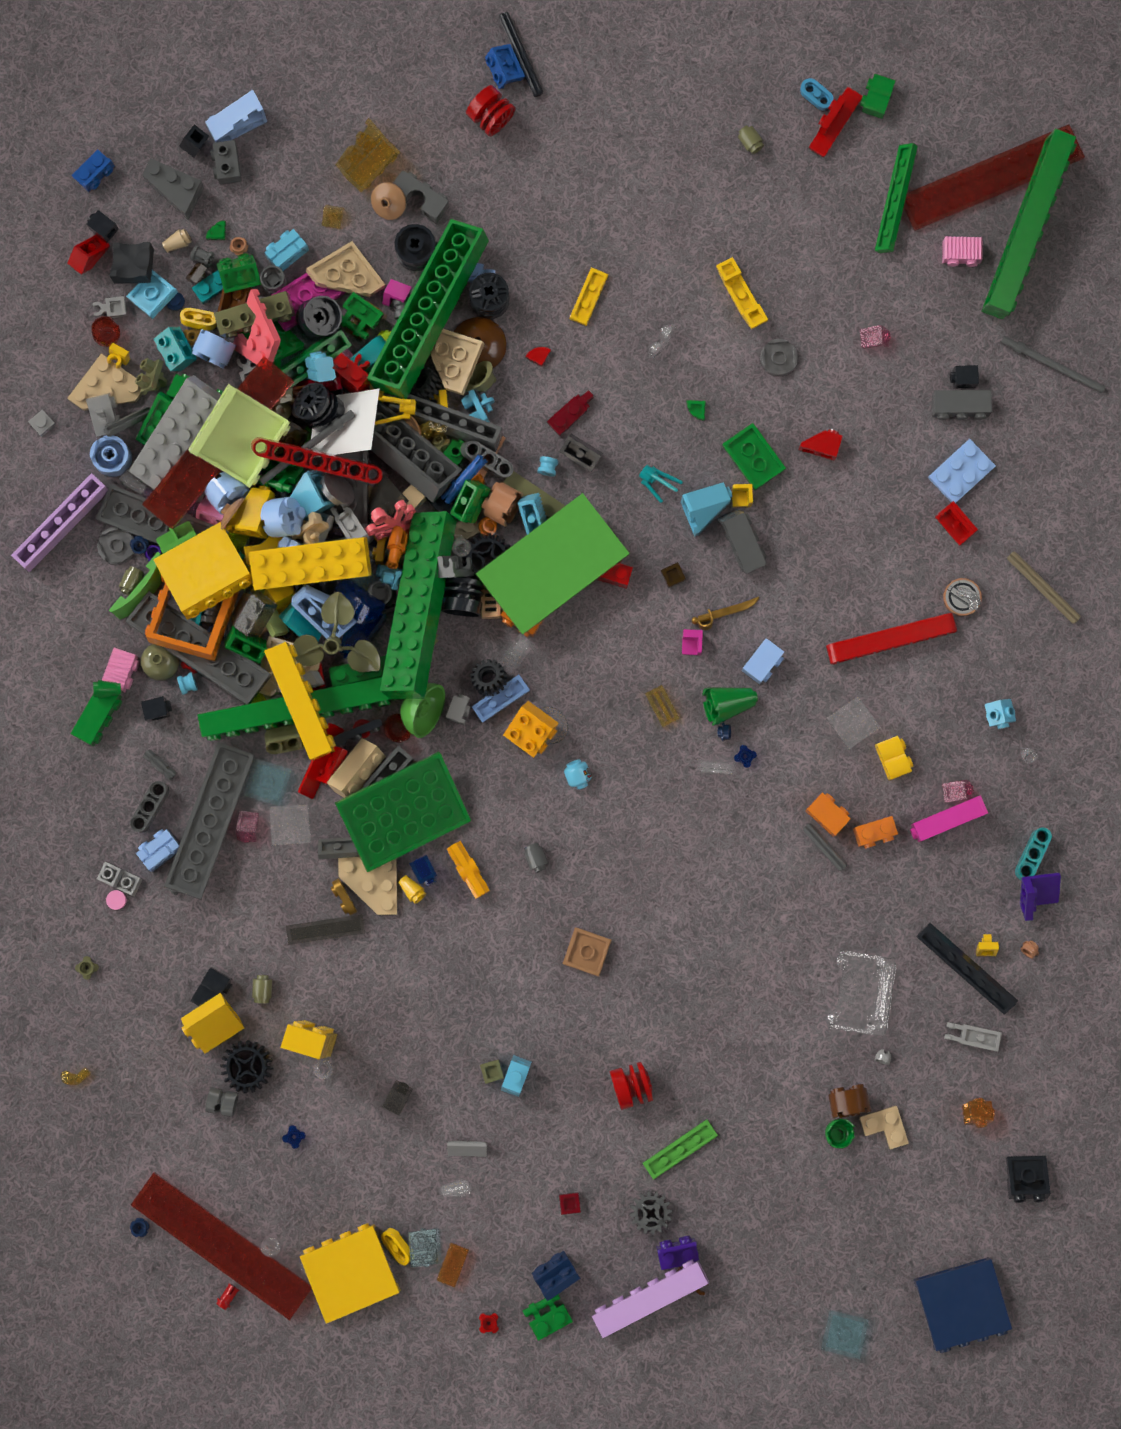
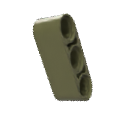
[264,724,305,754]

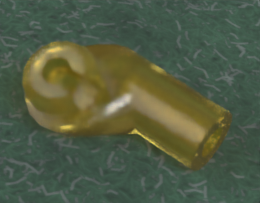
[60,1067,91,1085]

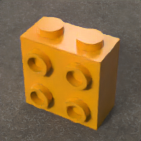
[503,701,559,758]

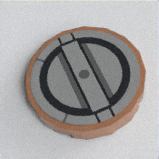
[943,578,982,616]

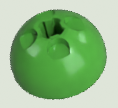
[400,683,445,738]

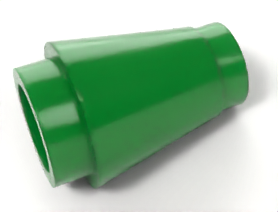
[93,680,121,699]

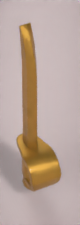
[691,597,759,630]

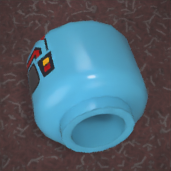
[564,759,592,789]

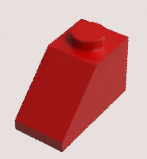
[67,235,111,275]
[798,429,843,461]

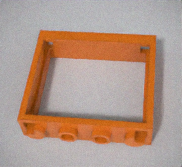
[145,580,239,661]

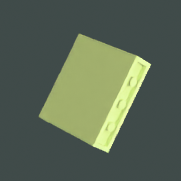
[188,384,290,488]

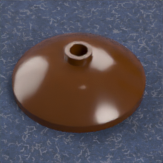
[454,317,507,368]

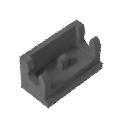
[437,555,474,578]

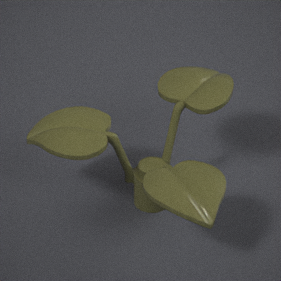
[293,592,380,672]

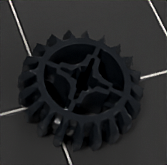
[462,533,510,581]
[220,1040,274,1093]

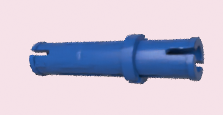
[441,454,487,504]

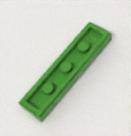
[643,1119,718,1180]

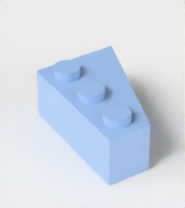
[205,90,267,143]
[291,584,360,639]

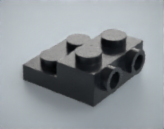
[1006,1156,1051,1203]

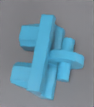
[461,389,495,422]
[376,564,402,590]

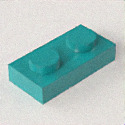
[192,270,223,304]

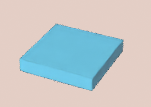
[126,270,178,319]

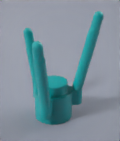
[639,464,683,503]

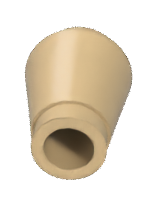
[162,229,192,253]

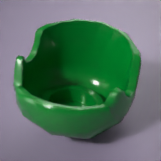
[825,1118,855,1149]

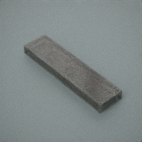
[286,914,366,945]

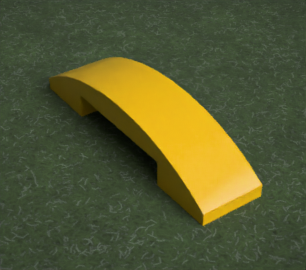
[716,257,768,329]

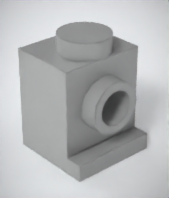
[446,694,471,725]

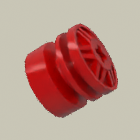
[466,85,516,137]
[609,1062,653,1110]

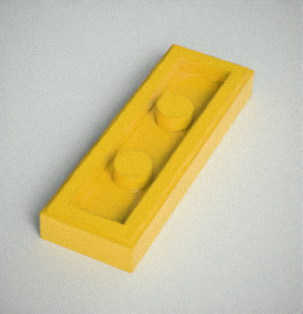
[569,267,609,326]

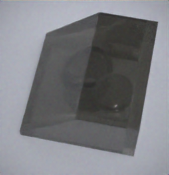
[368,474,409,527]
[230,584,278,637]

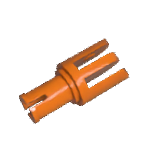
[386,525,409,569]

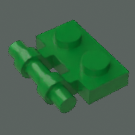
[340,292,384,340]
[258,459,305,493]
[522,1294,573,1341]

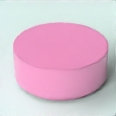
[106,890,127,910]

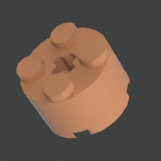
[482,482,523,527]

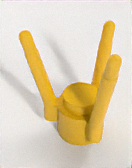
[375,396,416,425]

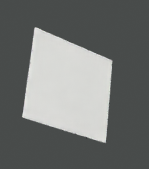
[311,389,379,458]

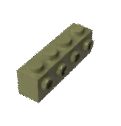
[214,291,296,339]

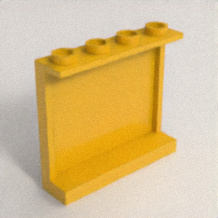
[153,522,253,620]
[300,1223,401,1324]

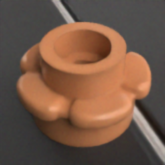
[230,237,248,255]
[1021,941,1039,958]

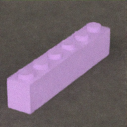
[11,473,108,572]
[592,1260,709,1338]

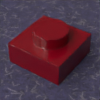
[559,1192,581,1215]

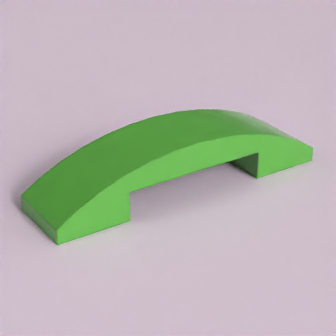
[109,552,162,620]

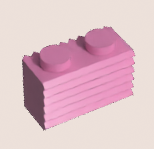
[942,236,983,267]
[102,648,139,693]

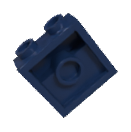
[532,1251,581,1301]

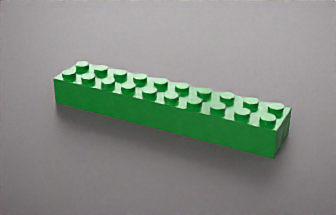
[981,128,1077,319]
[367,219,489,399]
[380,511,457,699]
[197,677,394,741]

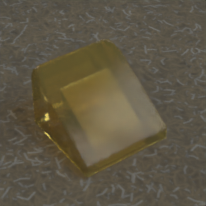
[322,205,344,229]

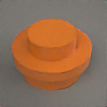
[478,517,497,536]

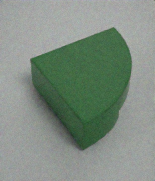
[206,221,226,240]
[686,400,706,421]

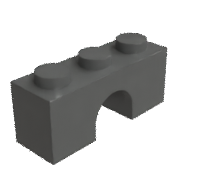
[393,170,449,224]

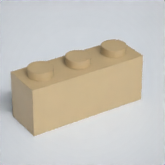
[327,738,386,798]

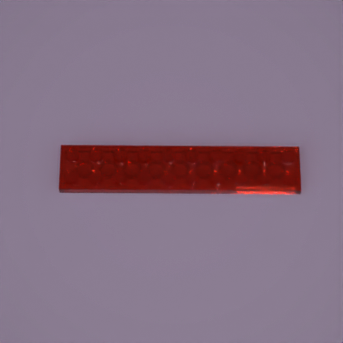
[904,124,1085,231]
[142,356,294,529]
[131,1172,312,1321]

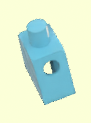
[501,1055,532,1097]

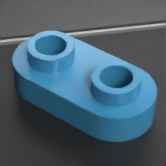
[800,78,834,111]

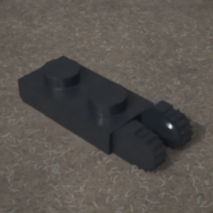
[333,718,383,747]

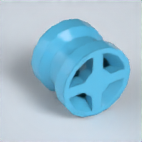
[537,456,559,477]
[177,672,198,695]

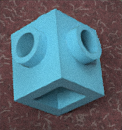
[985,699,1016,729]

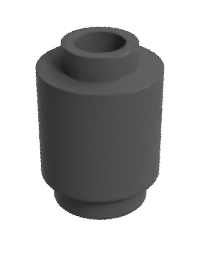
[524,843,549,873]

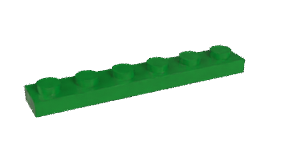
[874,143,918,253]

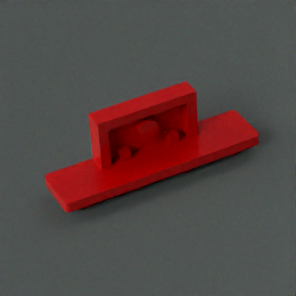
[809,87,863,157]
[298,723,348,799]

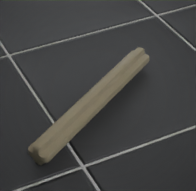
[1007,551,1081,624]

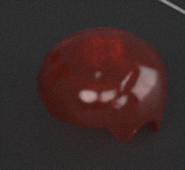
[91,316,120,347]
[383,713,411,743]

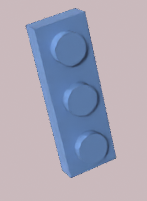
[472,675,530,723]

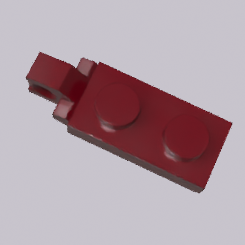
[296,377,342,391]
[547,390,594,436]

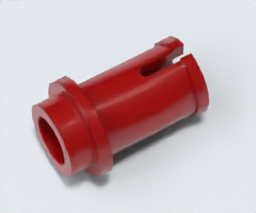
[216,1283,239,1310]

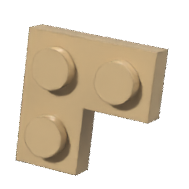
[859,1106,909,1149]

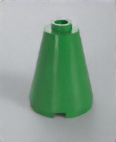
[702,687,758,726]

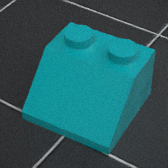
[278,602,322,641]

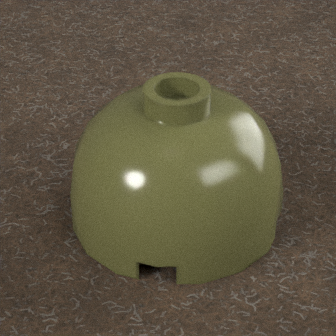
[141,644,180,681]

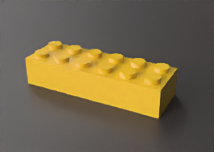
[249,537,372,590]
[264,642,336,760]
[280,1020,337,1059]

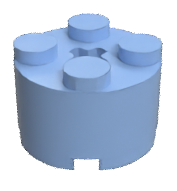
[192,329,236,369]
[90,435,132,477]
[205,472,250,515]
[260,497,306,537]

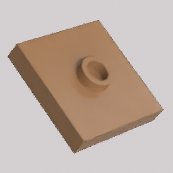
[563,927,612,977]

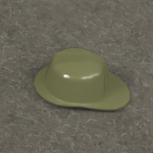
[465,361,497,392]

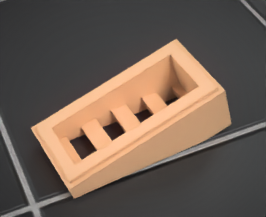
[481,587,501,619]

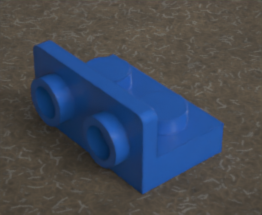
[485,44,525,89]
[72,149,114,192]

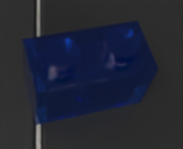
[409,855,439,887]

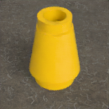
[398,875,426,904]

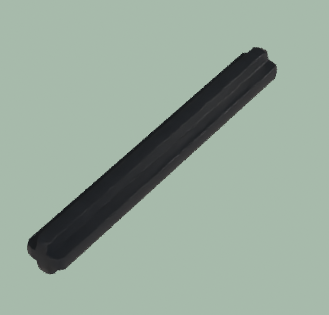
[500,12,543,97]

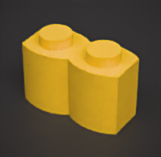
[875,736,913,780]

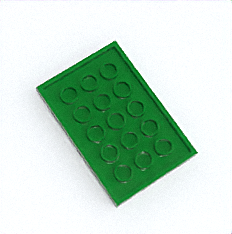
[335,752,471,872]

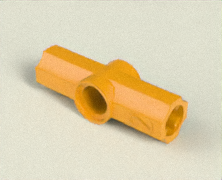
[447,840,490,899]

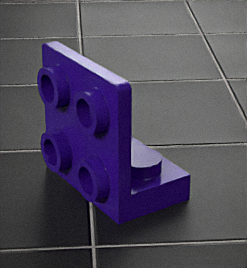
[1020,873,1061,921]
[656,1236,700,1270]

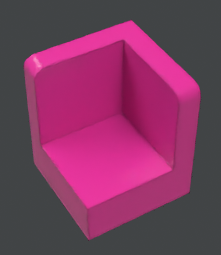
[382,279,412,306]
[682,629,703,655]

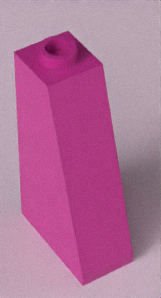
[910,795,988,842]

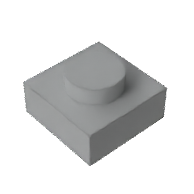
[28,410,56,437]

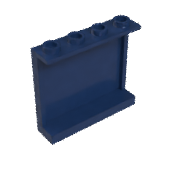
[913,1257,1012,1353]

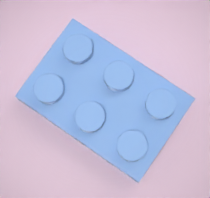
[928,439,996,503]

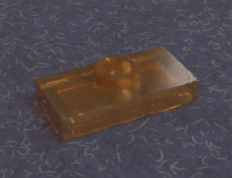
[437,1242,469,1287]

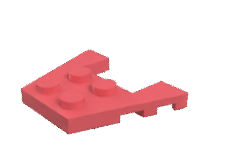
[233,289,281,370]

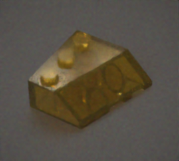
[335,118,400,192]

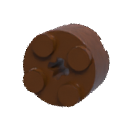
[828,1084,871,1119]

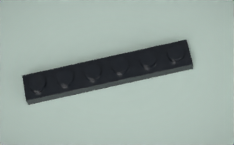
[916,923,1018,1015]

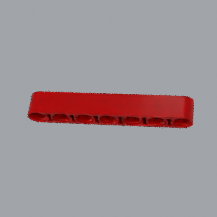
[251,437,383,484]
[826,613,957,665]

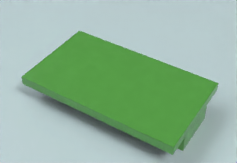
[476,493,630,635]

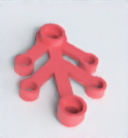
[365,500,416,540]

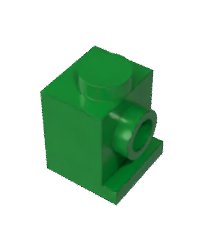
[443,439,469,467]

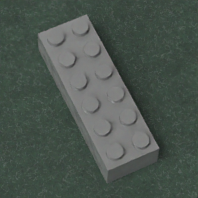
[129,375,221,493]

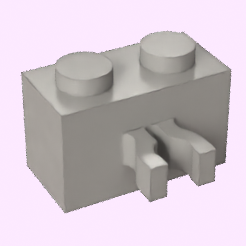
[86,393,121,437]

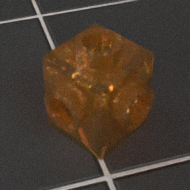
[962,1098,995,1128]

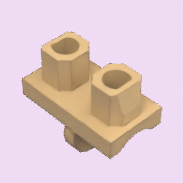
[292,512,329,545]

